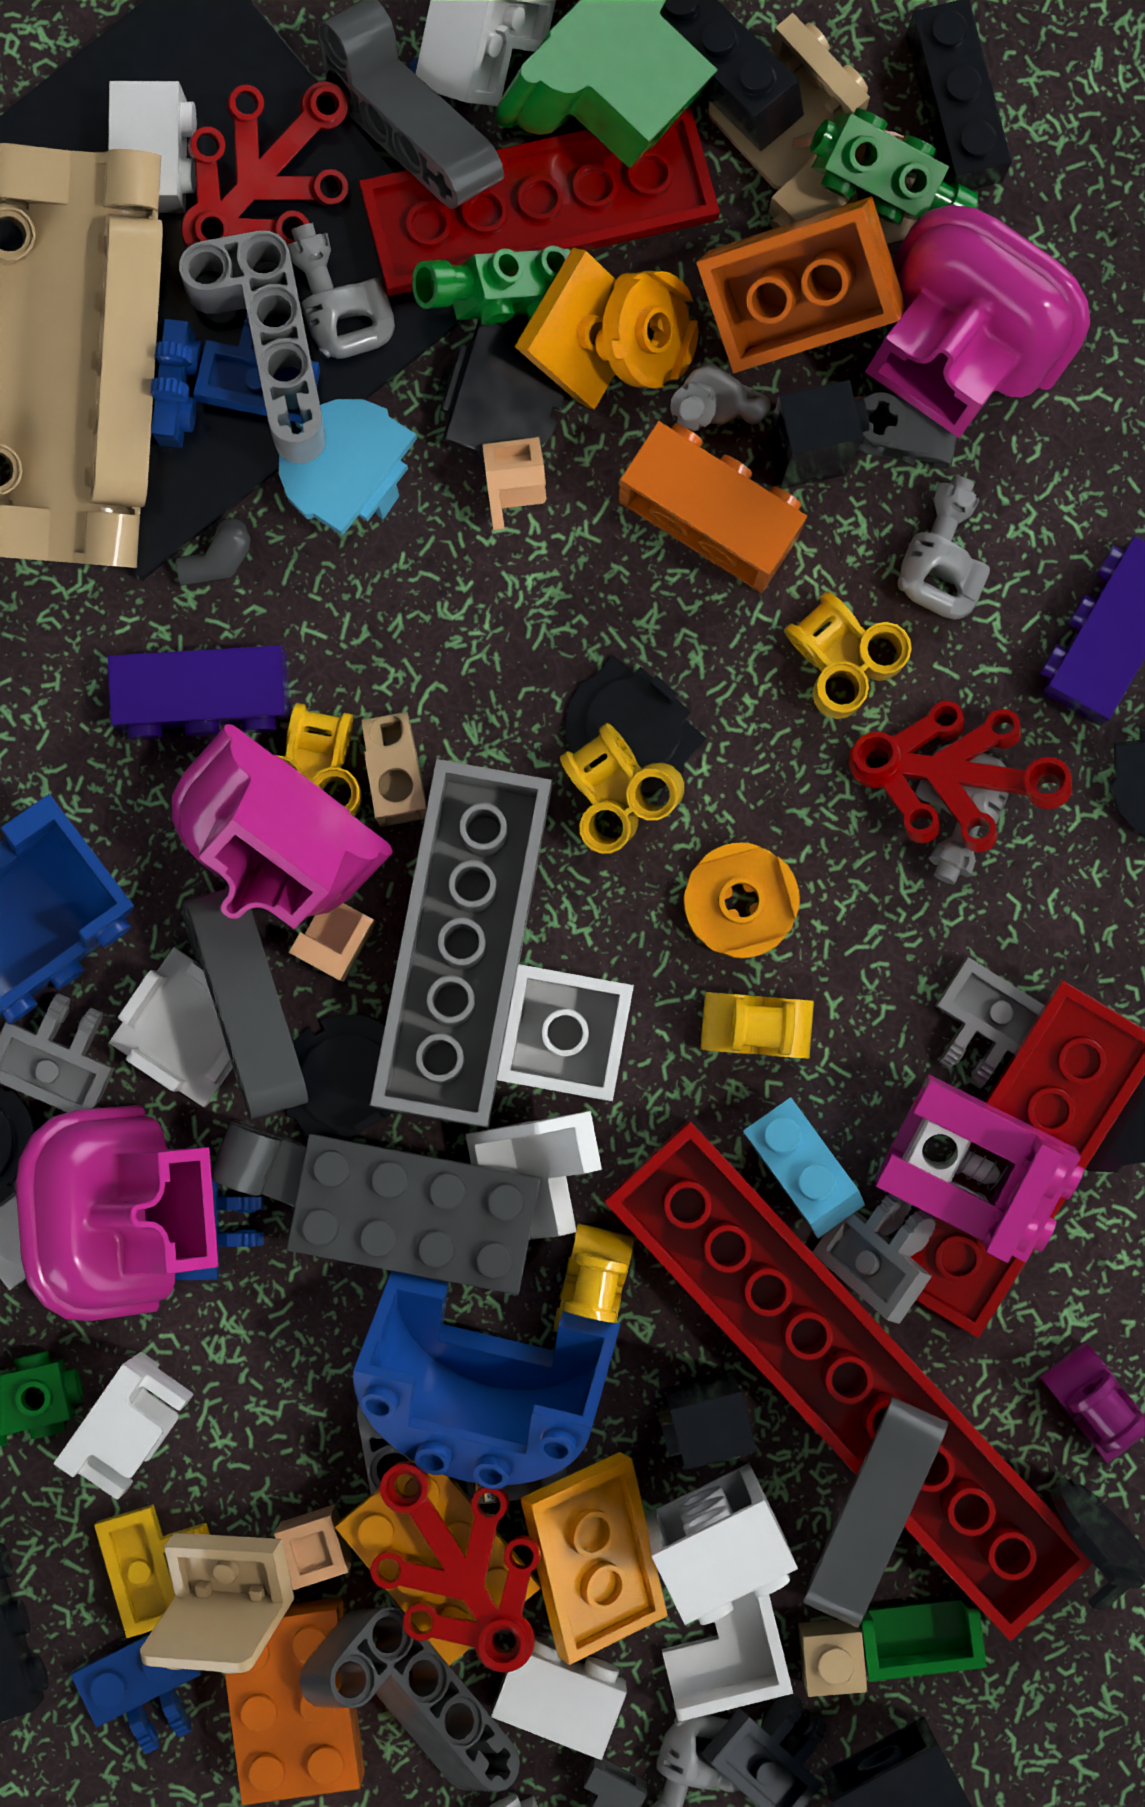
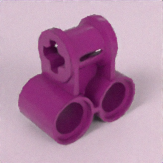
[1039,1341,1145,1464]

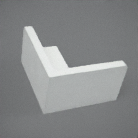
[416,0,556,106]
[465,1111,602,1240]
[662,1591,793,1721]

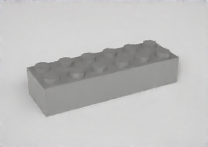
[370,759,552,1129]

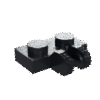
[701,1693,827,1807]

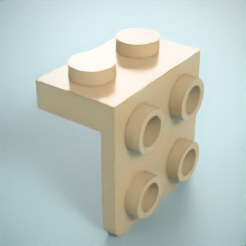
[708,13,870,190]
[140,1533,294,1674]

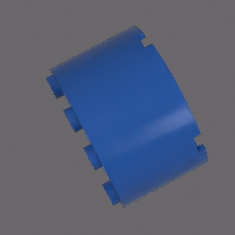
[0,794,134,1025]
[353,1271,621,1489]

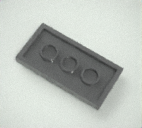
[287,1134,541,1295]

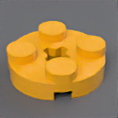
[595,271,699,389]
[683,842,800,959]

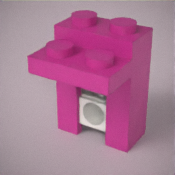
[875,1074,1084,1263]

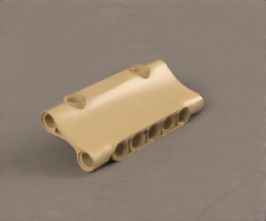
[0,143,163,568]

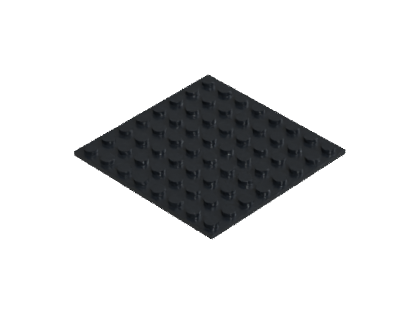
[0,0,464,581]

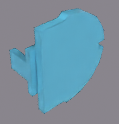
[278,399,417,536]

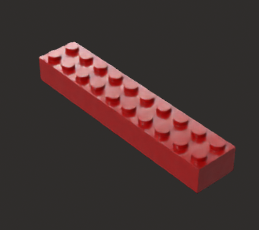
[604,1120,1093,1641]

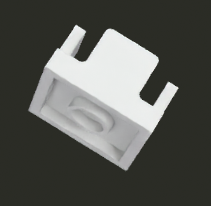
[109,947,233,1107]
[54,1352,194,1499]

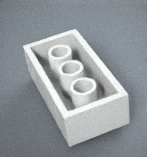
[646,1463,798,1625]

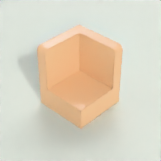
[482,437,547,530]
[289,903,377,982]
[274,1504,353,1590]

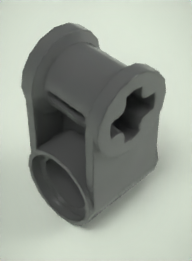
[857,393,957,470]

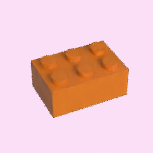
[696,196,907,374]
[619,421,807,594]
[225,1597,365,1805]

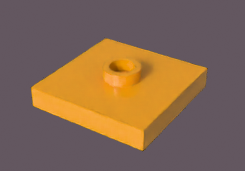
[515,248,616,410]

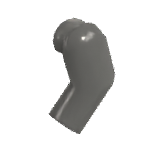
[176,518,251,586]

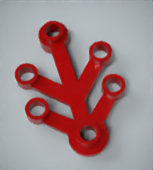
[181,81,348,248]
[849,701,1072,852]
[370,1461,541,1673]

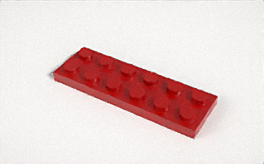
[359,106,720,297]
[910,979,1145,1338]

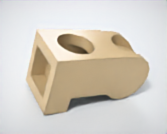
[362,712,428,827]

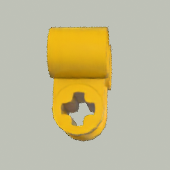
[784,591,912,719]
[278,703,363,817]
[560,723,684,854]
[700,992,814,1059]
[553,1223,634,1332]

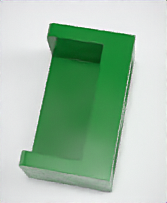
[859,1595,987,1682]

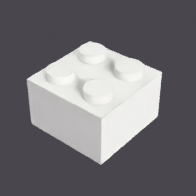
[497,964,634,1101]

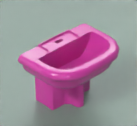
[865,205,1091,438]
[172,724,393,929]
[16,1105,218,1321]

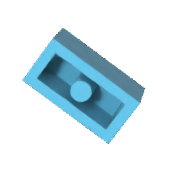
[743,1097,865,1239]

